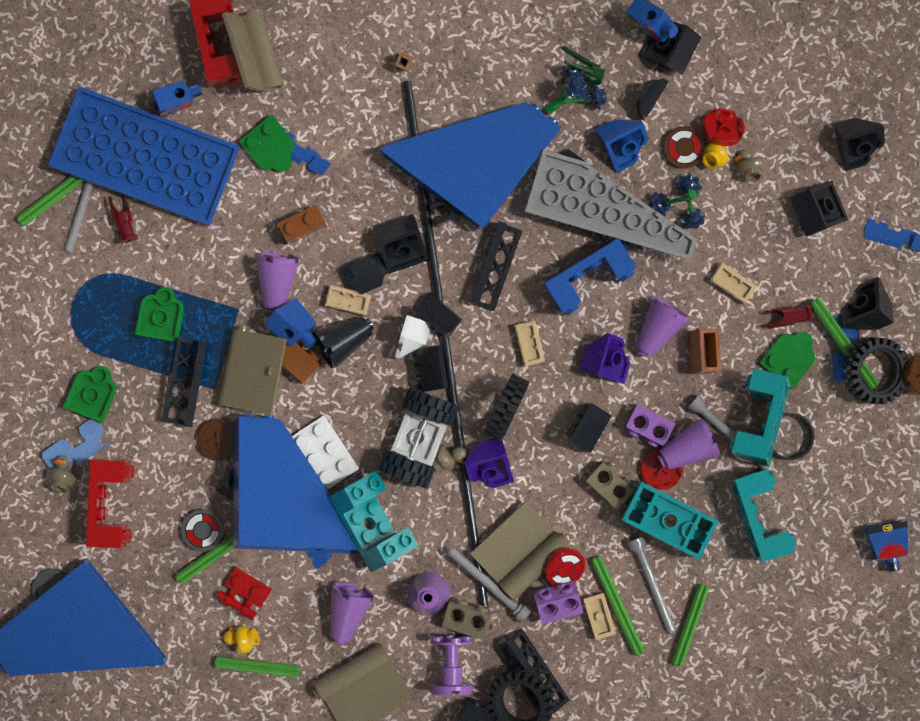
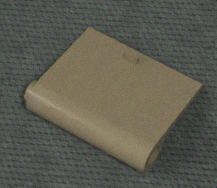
[222,9,284,92]
[217,325,287,415]
[470,501,570,600]
[312,643,413,721]

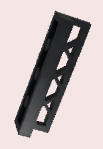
[471,221,522,311]
[161,337,207,427]
[495,629,570,714]

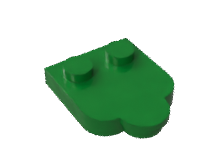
[239,114,295,172]
[135,287,184,343]
[759,332,815,389]
[63,366,117,424]

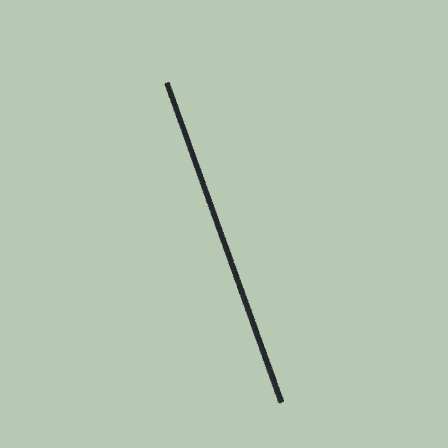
[403,81,492,630]

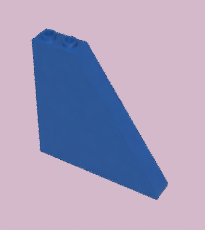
[380,102,561,231]
[233,414,360,554]
[0,559,168,676]

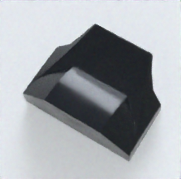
[636,78,669,120]
[340,253,388,295]

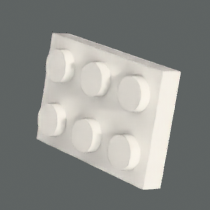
[292,415,359,490]

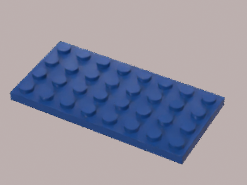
[48,86,240,226]

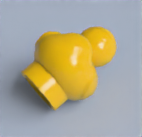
[702,142,729,169]
[223,626,259,654]

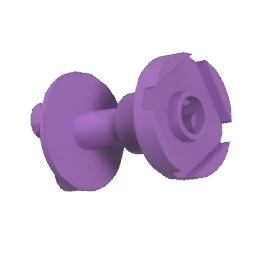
[430,634,473,696]

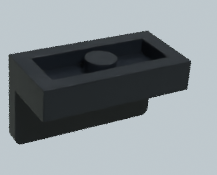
[412,292,463,336]

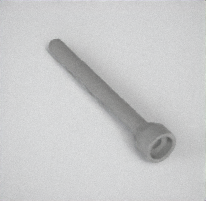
[64,181,94,253]
[687,395,769,469]
[627,535,675,634]
[447,548,531,623]

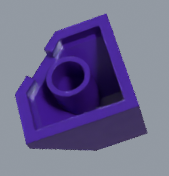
[579,333,630,384]
[464,438,514,488]

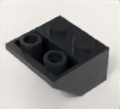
[566,403,612,453]

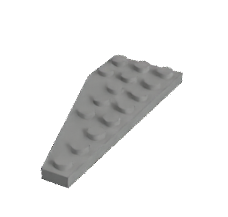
[525,150,697,260]

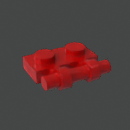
[216,566,272,620]

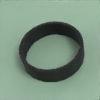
[773,413,815,460]

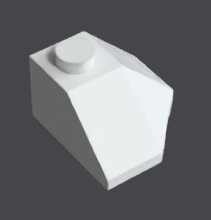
[395,315,435,359]

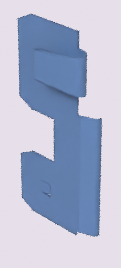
[42,419,111,470]

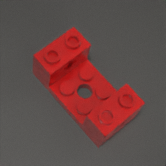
[189,0,243,88]
[86,459,135,548]

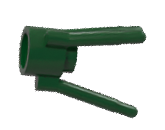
[561,46,605,88]

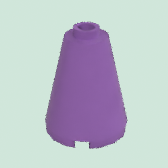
[256,252,299,312]
[636,296,690,357]
[657,419,720,470]
[407,572,450,615]
[330,582,374,644]

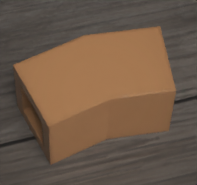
[395,51,415,71]

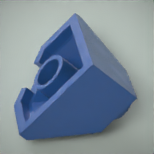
[595,119,649,173]

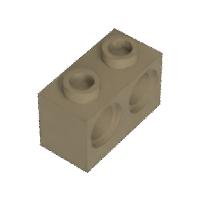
[585,461,635,510]
[442,598,493,640]

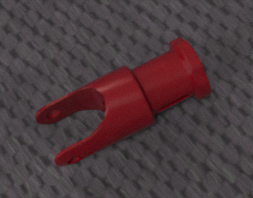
[108,194,138,244]
[762,303,813,329]

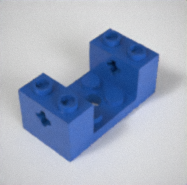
[543,238,637,316]

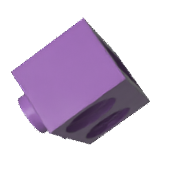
[624,404,676,448]
[533,581,583,624]

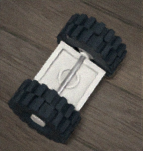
[378,387,460,489]

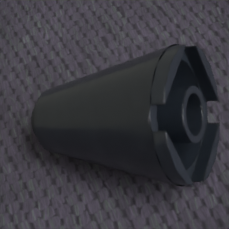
[312,317,374,369]

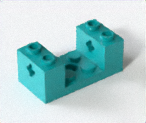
[730,369,791,467]
[730,468,797,563]
[329,470,419,572]
[619,481,719,560]

